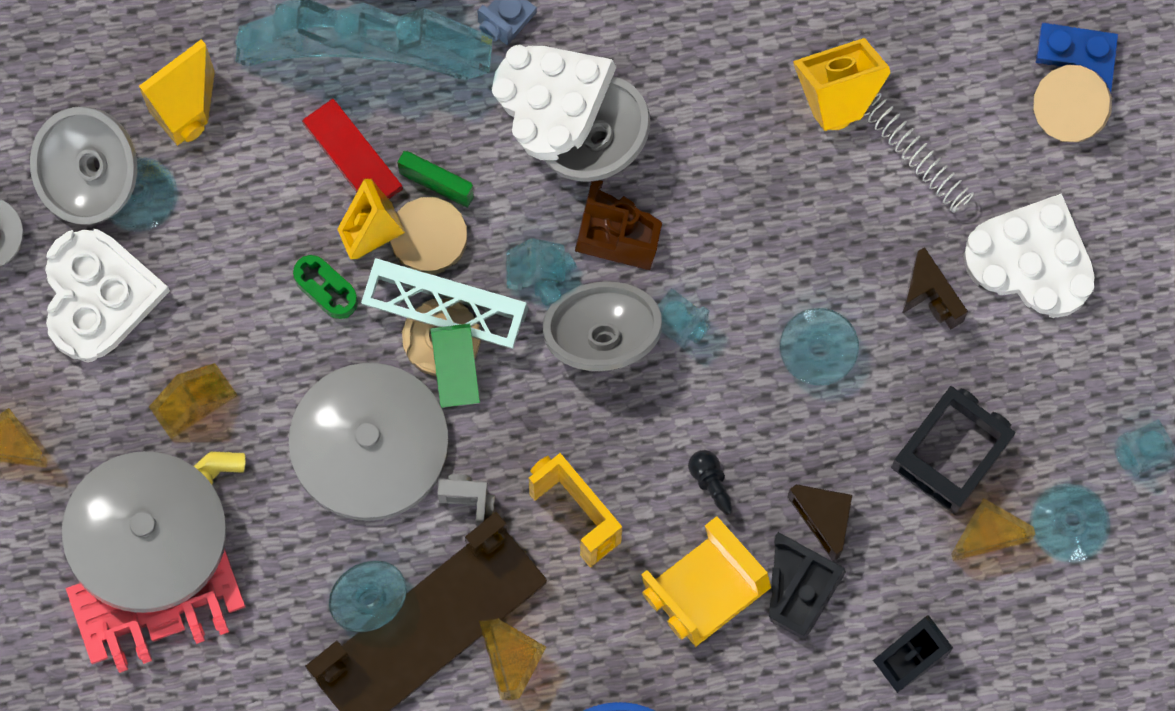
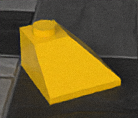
[793,38,890,131]
[139,39,215,146]

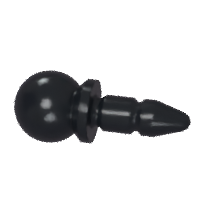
[688,450,732,515]

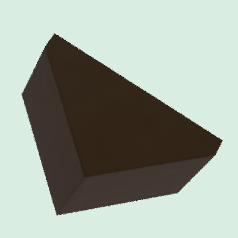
[787,484,852,562]

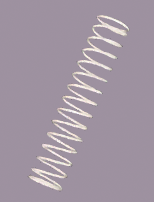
[864,93,974,213]

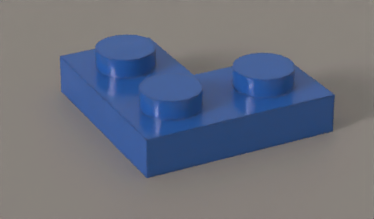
[1036,23,1118,93]

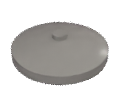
[289,363,449,521]
[62,451,226,613]

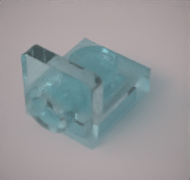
[506,238,565,291]
[658,288,711,349]
[1115,419,1175,477]

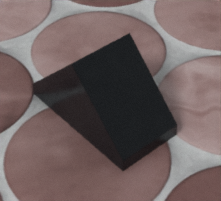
[873,615,953,693]

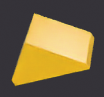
[337,179,405,260]

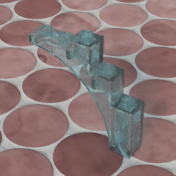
[235,0,493,80]

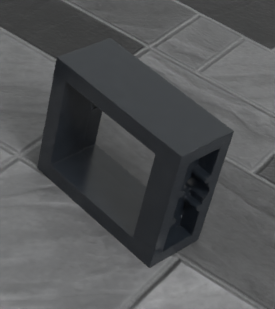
[891,386,1016,515]

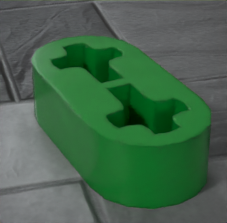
[293,255,358,319]

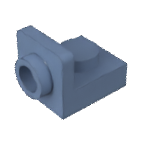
[477,0,537,46]

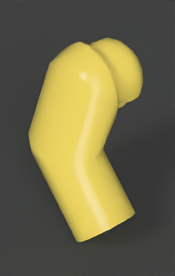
[194,452,245,484]

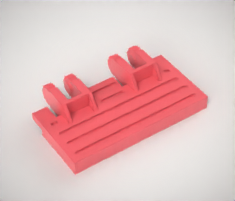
[65,548,245,673]

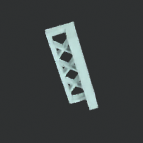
[361,258,529,349]

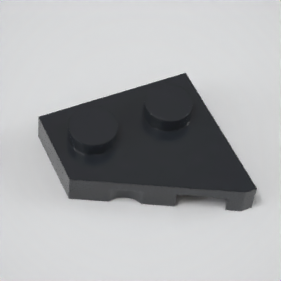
[769,532,846,640]

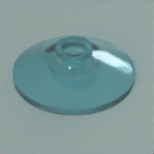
[109,157,178,232]
[780,308,859,385]
[1030,484,1110,562]
[329,561,407,632]

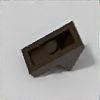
[902,247,968,330]

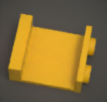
[528,453,622,568]
[641,516,771,647]

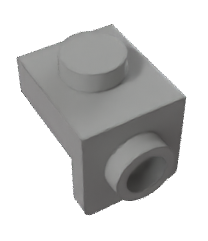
[438,474,495,526]

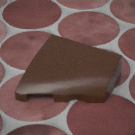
[575,180,662,271]

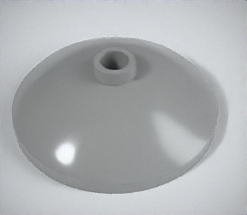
[545,76,650,181]
[30,107,137,225]
[543,282,662,372]

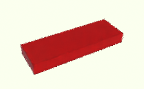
[302,98,403,199]

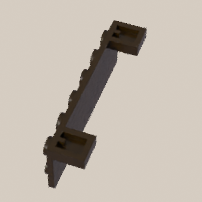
[305,512,547,711]

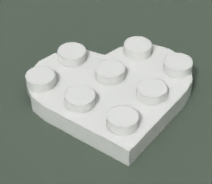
[492,45,616,160]
[963,193,1095,318]
[45,229,170,362]

